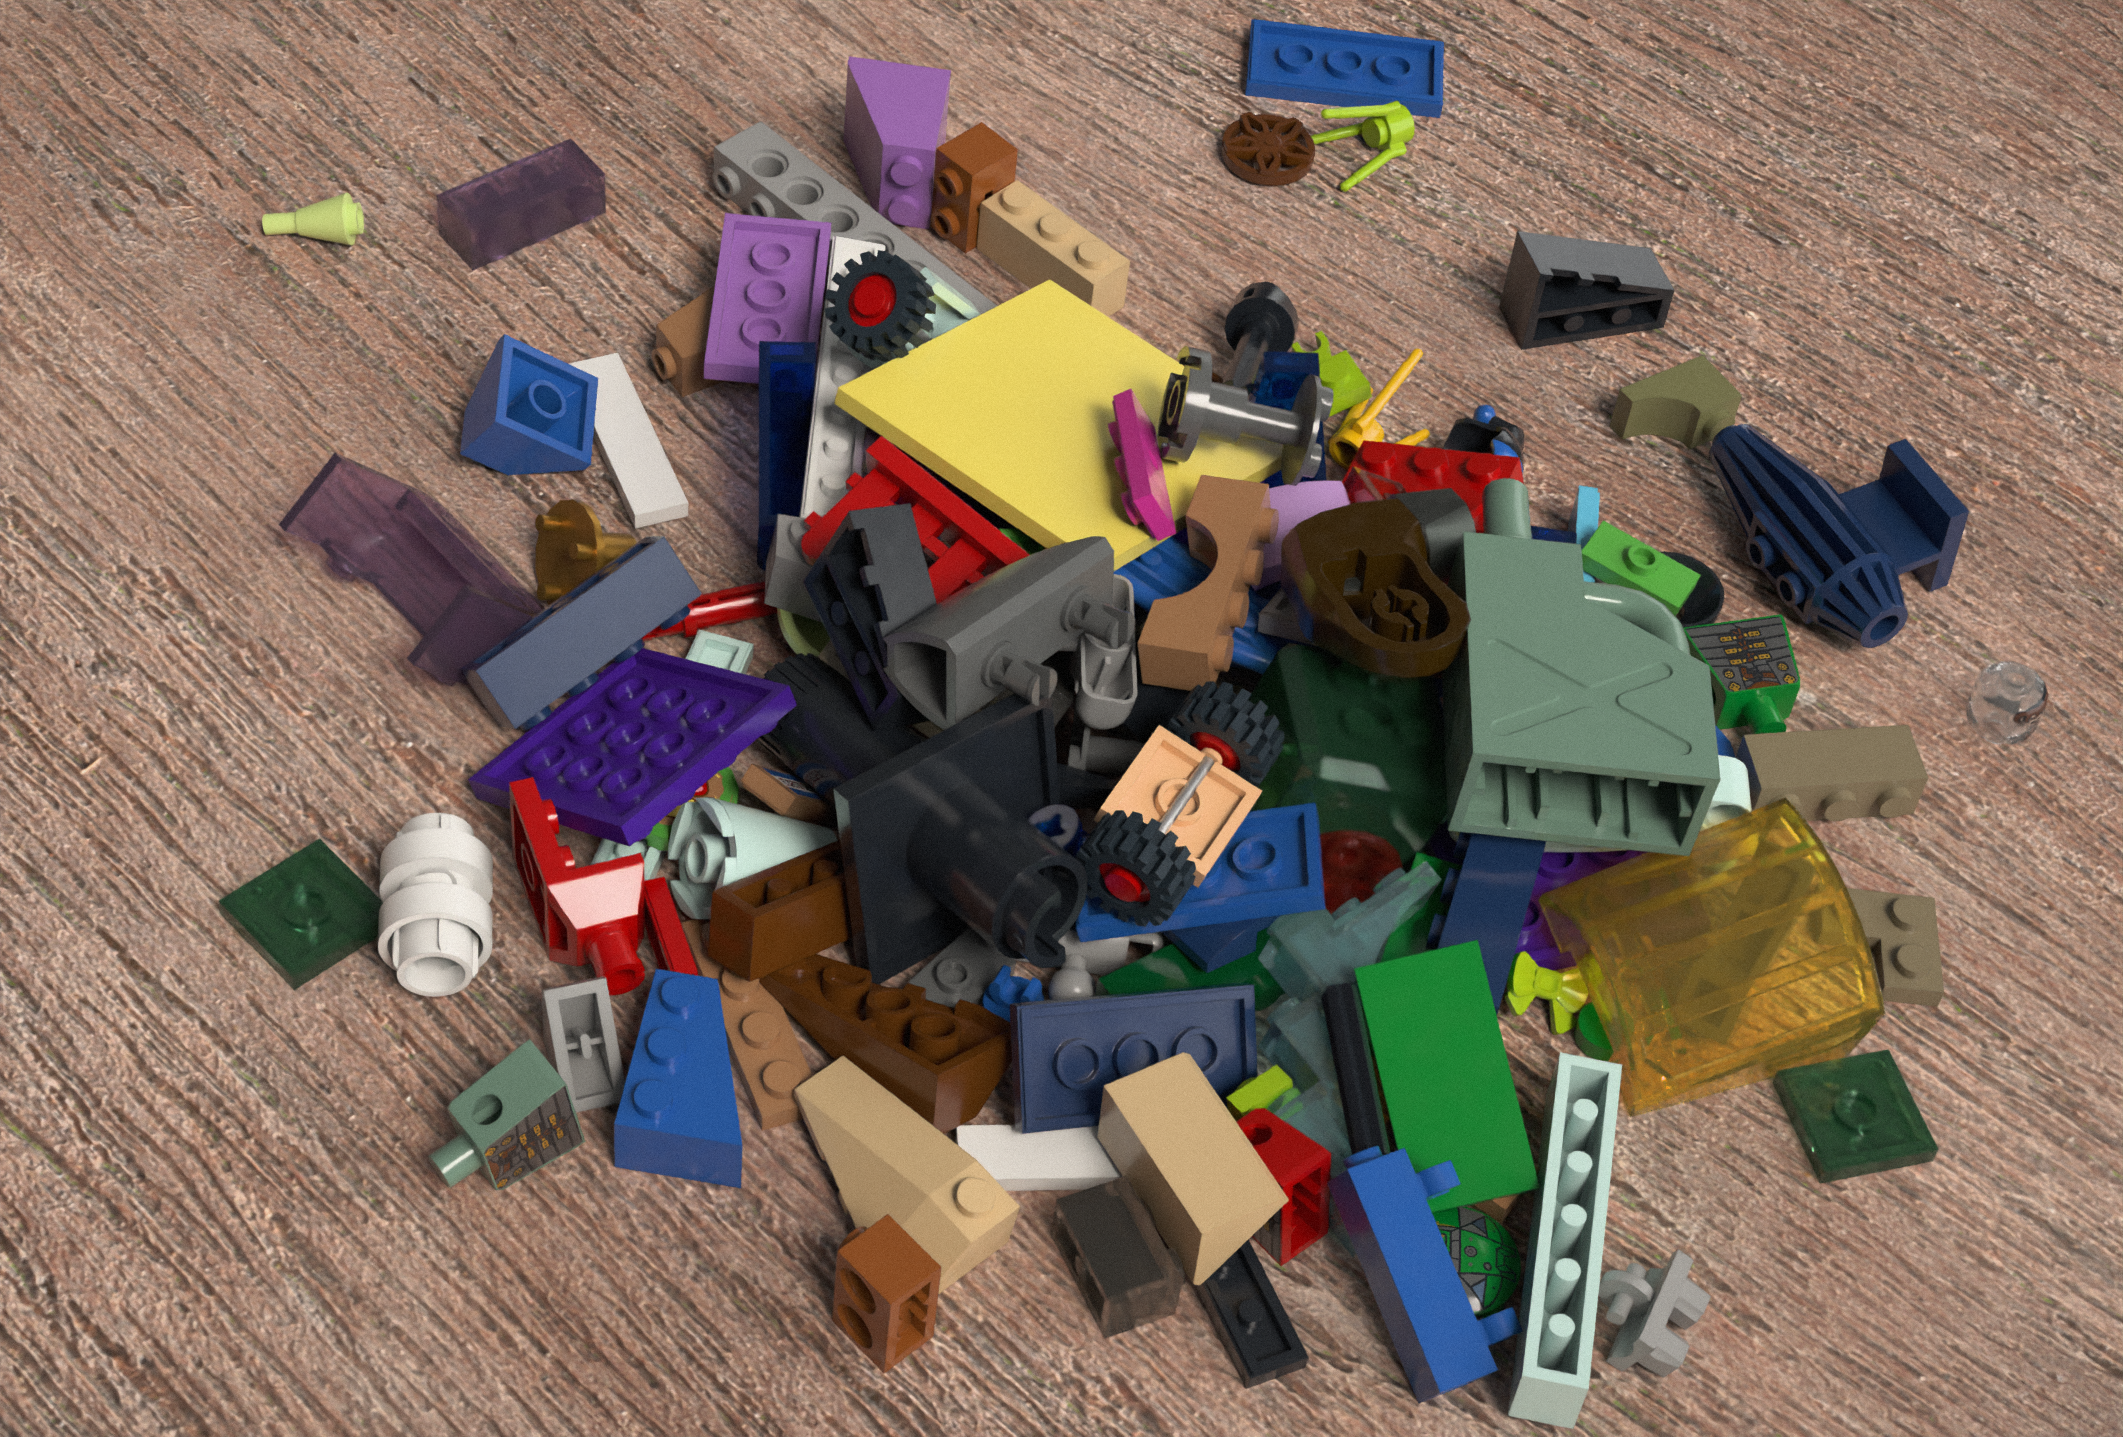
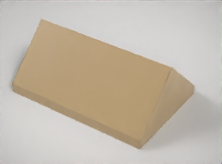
[1097,1052,1289,1285]

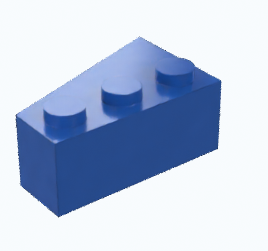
[614,969,743,1188]

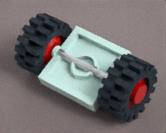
[824,250,981,369]

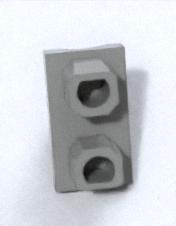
[1598,1249,1711,1377]

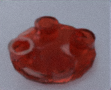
[1318,830,1405,926]

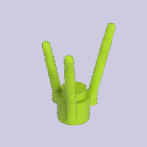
[1311,101,1415,192]

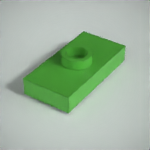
[1582,520,1701,616]

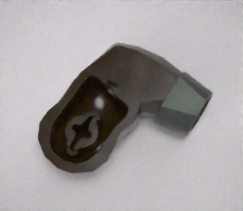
[1281,488,1476,684]

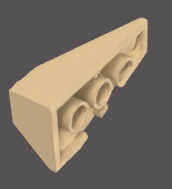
[793,1056,1020,1294]

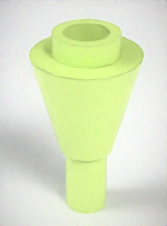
[262,192,364,246]

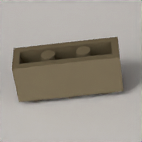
[1736,725,1928,825]

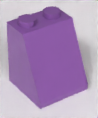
[844,56,951,229]

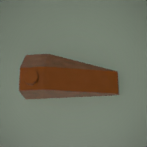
[759,954,1012,1134]

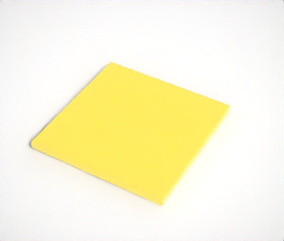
[834,279,1283,571]

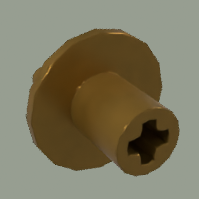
[535,499,637,605]

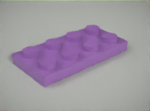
[704,213,832,388]

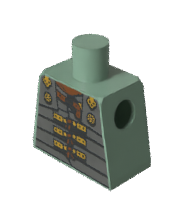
[428,1039,586,1190]

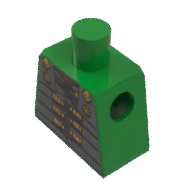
[1683,614,1800,734]

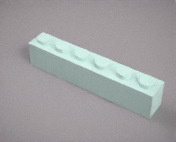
[1508,1052,1622,1429]

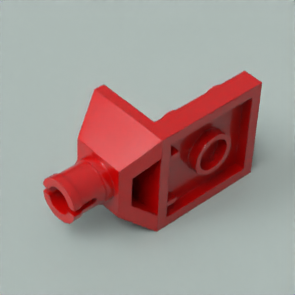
[509,777,645,995]

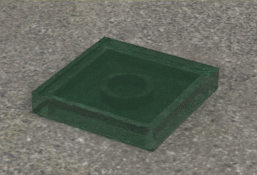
[218,838,383,990]
[1772,1049,1939,1184]

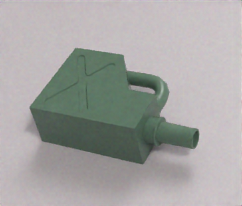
[1442,478,1721,856]

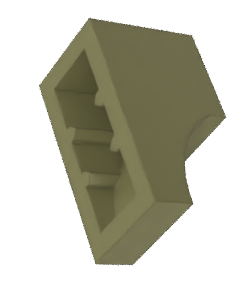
[1609,355,1742,450]

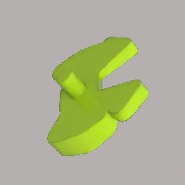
[1505,951,1589,1035]

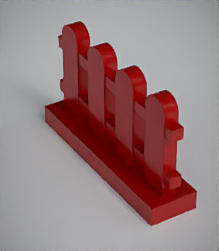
[801,435,1030,604]

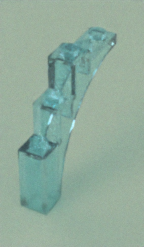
[1258,861,1442,1257]

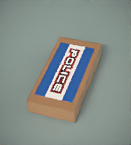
[741,764,838,827]

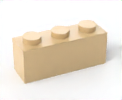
[977,180,1130,317]

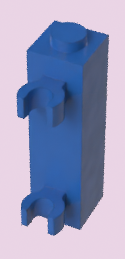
[1327,1146,1523,1404]

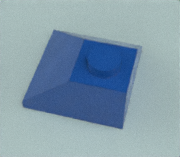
[460,334,598,475]

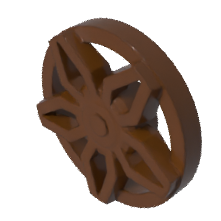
[1221,112,1315,186]

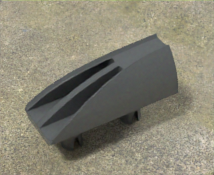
[883,536,1135,730]

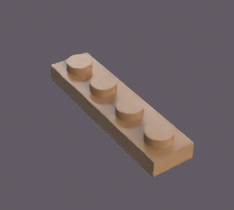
[682,919,813,1131]

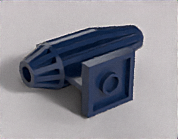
[1709,424,1969,648]

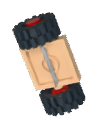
[1076,681,1285,927]

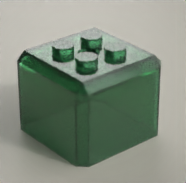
[1248,643,1447,883]

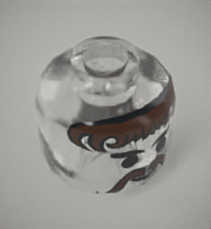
[1965,661,2049,744]

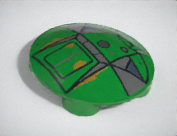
[1433,1207,1521,1318]

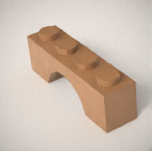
[1138,475,1279,691]

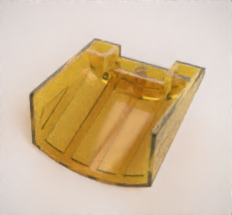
[1538,797,1886,1118]

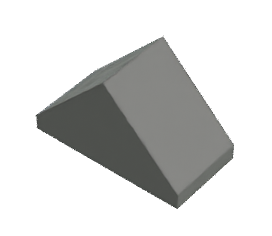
[542,976,625,1113]

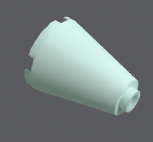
[668,797,837,920]

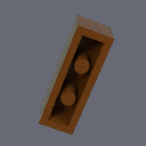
[708,840,853,982]

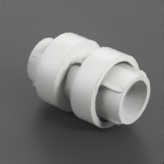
[378,813,493,997]

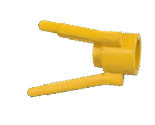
[1328,348,1430,470]

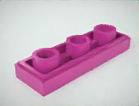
[1108,388,1176,541]

